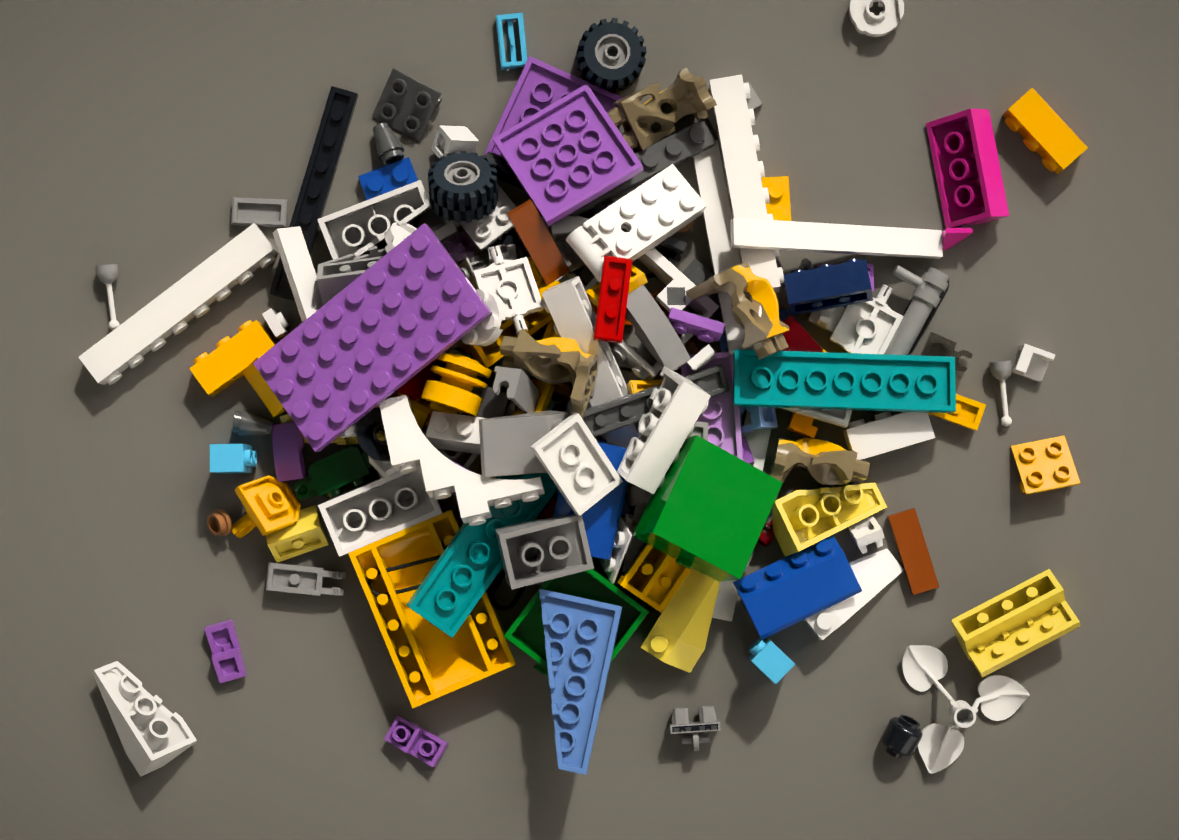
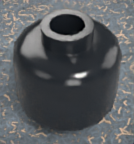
[881,715,923,758]

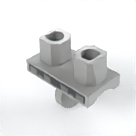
[669,705,721,752]

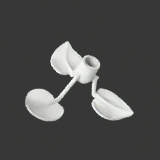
[902,645,1030,774]

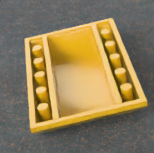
[348,510,516,708]

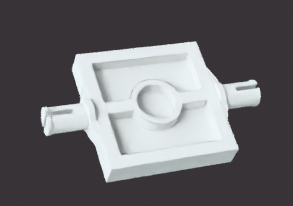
[473,246,544,335]
[829,284,904,354]

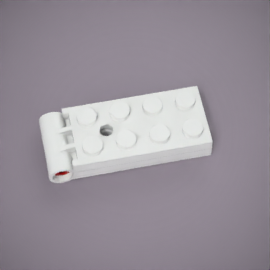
[566,164,707,283]

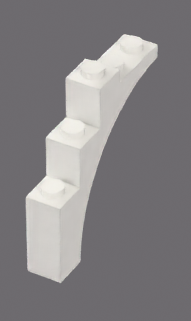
[379,395,545,526]

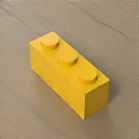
[1003,88,1088,175]
[189,320,276,397]

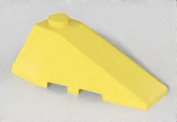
[772,483,887,556]
[640,568,720,673]

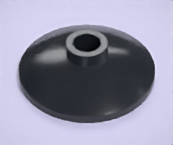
[356,407,391,461]

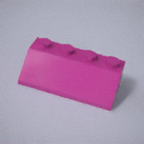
[926,108,1009,228]

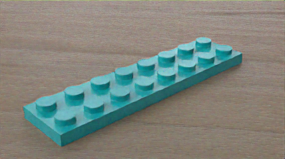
[733,349,956,413]
[406,472,558,638]

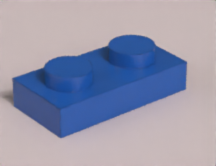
[358,157,418,200]

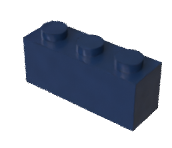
[784,259,873,316]

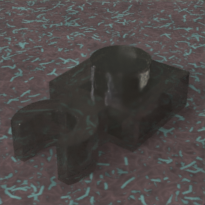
[920,332,973,372]

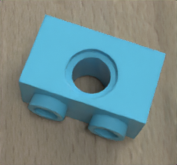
[210,444,257,474]
[747,638,795,684]

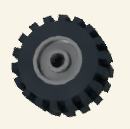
[576,18,647,93]
[428,151,498,223]

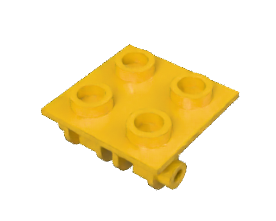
[1011,436,1080,495]

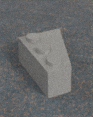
[317,246,387,305]

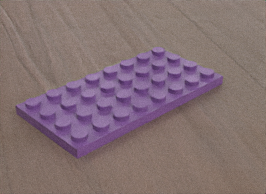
[253,223,492,452]

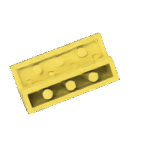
[951,569,1080,678]

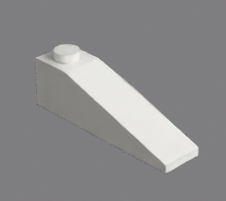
[804,548,904,640]
[93,661,197,777]

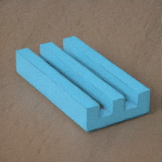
[496,13,527,71]

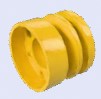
[421,353,492,417]

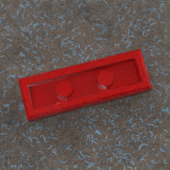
[593,255,632,344]

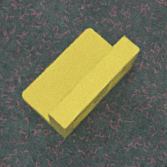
[266,505,329,563]

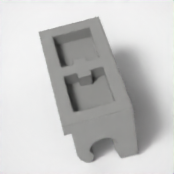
[493,366,540,414]

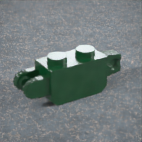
[293,446,374,500]

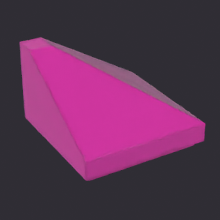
[942,228,973,251]

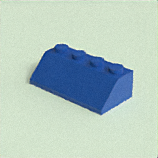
[553,439,628,560]
[733,535,862,640]

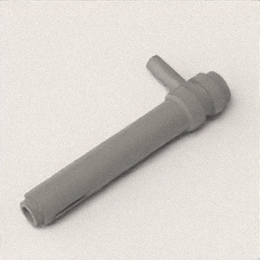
[884,265,949,355]

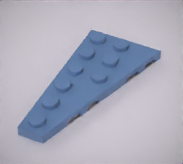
[539,589,623,775]

